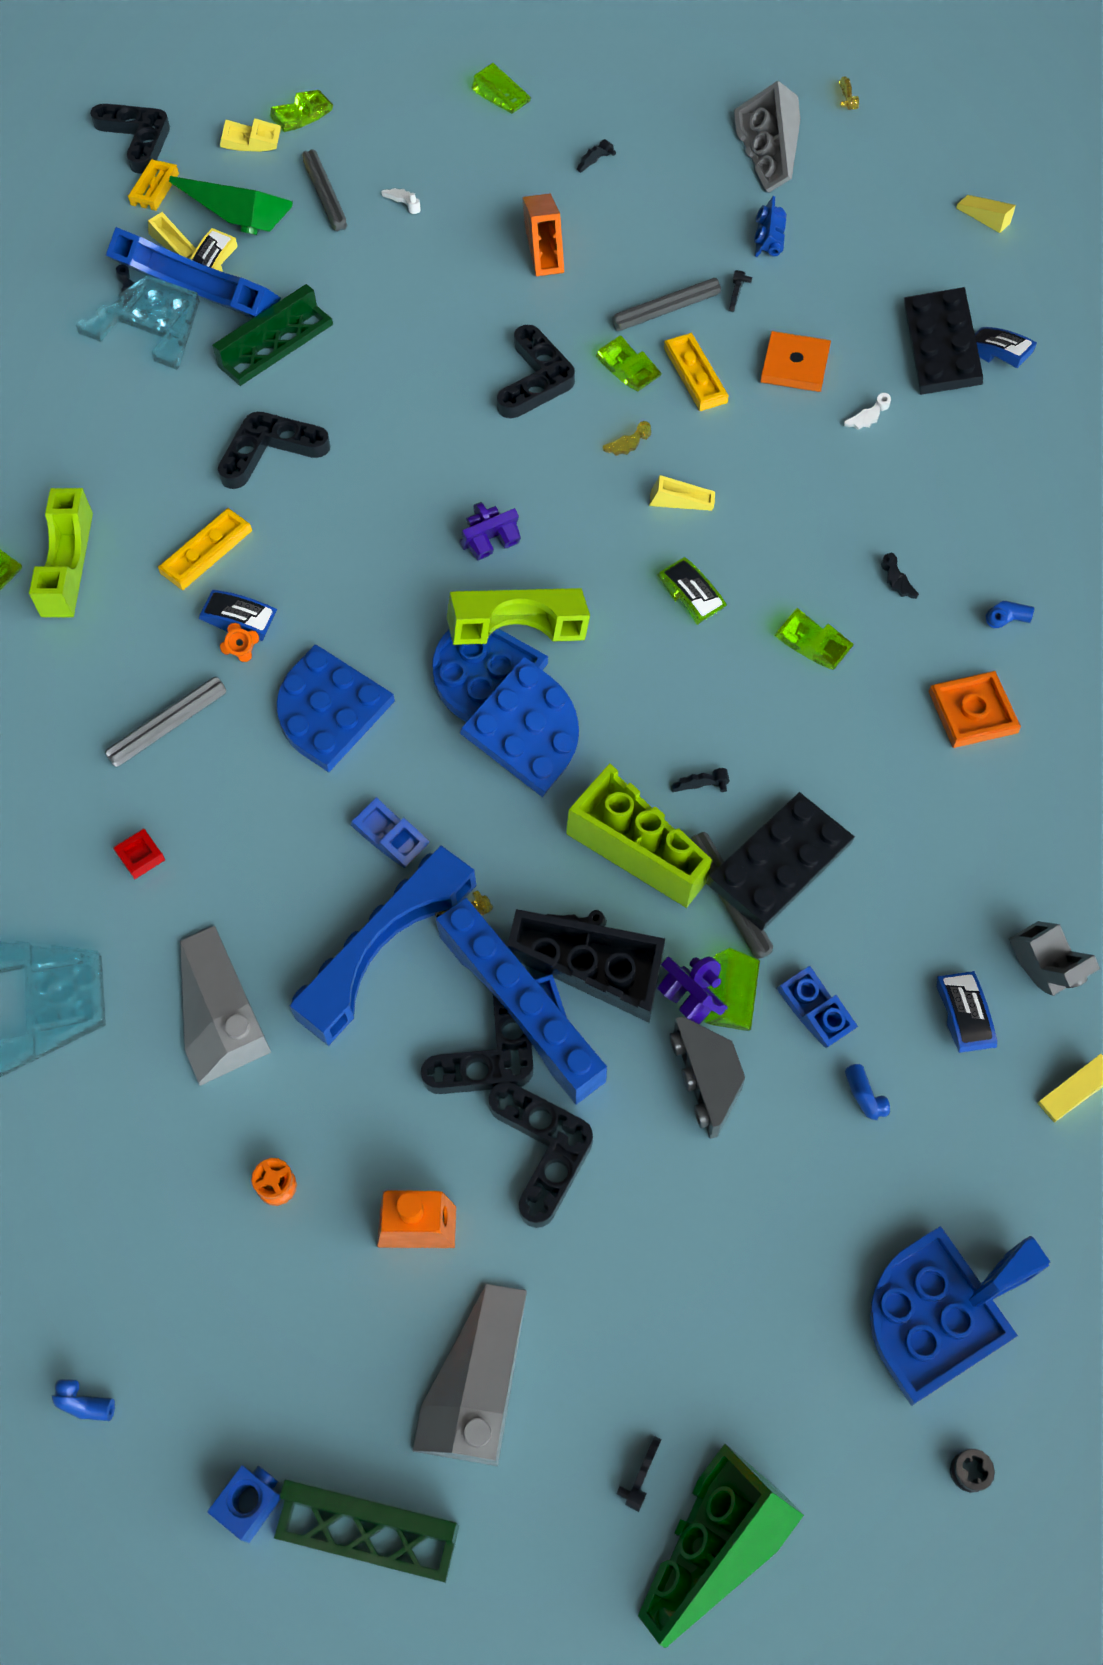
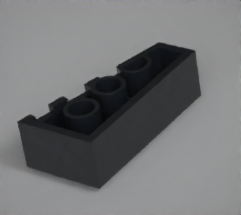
[508,909,665,1023]

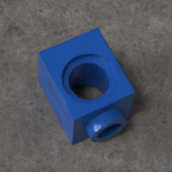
[207,1465,281,1543]

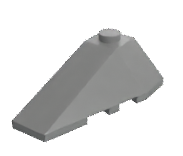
[734,81,800,193]
[180,926,271,1086]
[413,1284,527,1466]

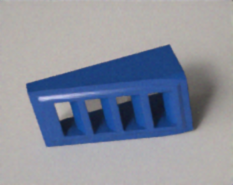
[969,1236,1051,1308]

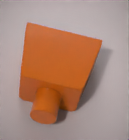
[377,1190,457,1248]

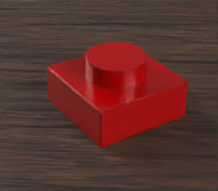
[113,829,165,880]

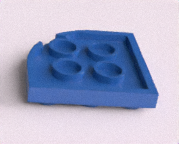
[433,628,548,722]
[277,644,395,772]
[460,656,579,797]
[870,1226,1018,1406]

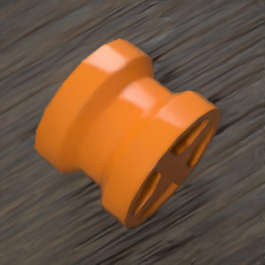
[251,1158,297,1206]

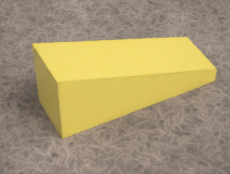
[956,195,1016,233]
[148,212,196,259]
[649,475,715,511]
[1038,1054,1103,1123]

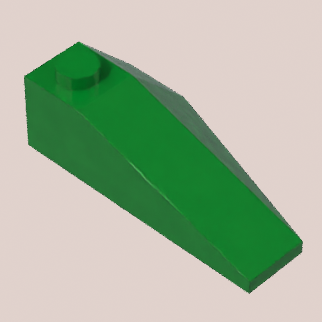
[169,176,293,235]
[638,1444,804,1648]

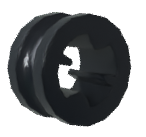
[950,1449,995,1493]

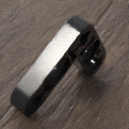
[90,103,170,174]
[497,325,575,418]
[218,411,331,489]
[421,994,534,1094]
[489,1082,593,1228]

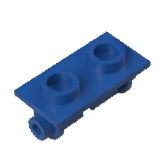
[754,196,787,257]

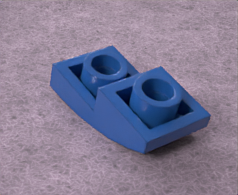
[776,966,858,1048]

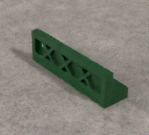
[212,284,333,386]
[274,1479,459,1583]

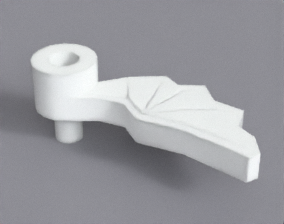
[381,188,421,214]
[844,393,891,430]

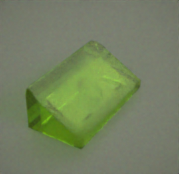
[705,948,760,1031]

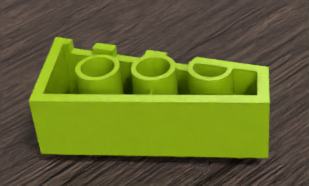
[566,763,712,908]

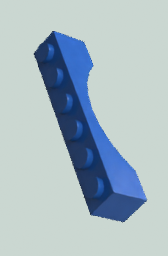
[106,227,281,318]
[289,845,476,1046]
[436,898,607,1105]

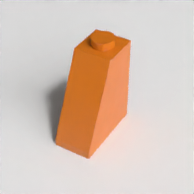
[522,193,564,276]

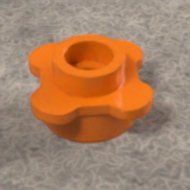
[220,623,259,662]

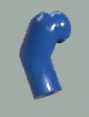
[986,601,1034,628]
[845,1064,890,1120]
[51,1379,115,1421]

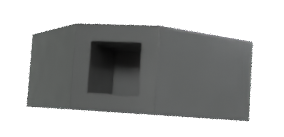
[670,1016,745,1139]

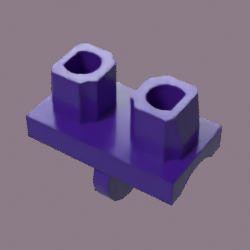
[459,502,521,561]
[657,956,728,1024]

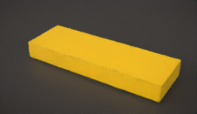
[664,333,729,411]
[158,508,252,591]

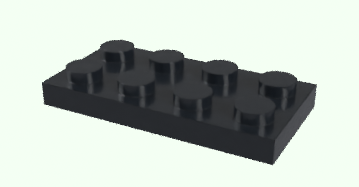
[904,287,983,395]
[706,792,855,931]

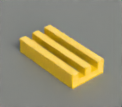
[128,159,179,211]

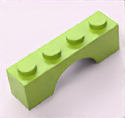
[29,488,93,617]
[447,588,590,645]

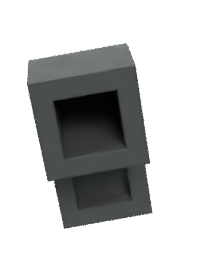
[1009,921,1100,996]

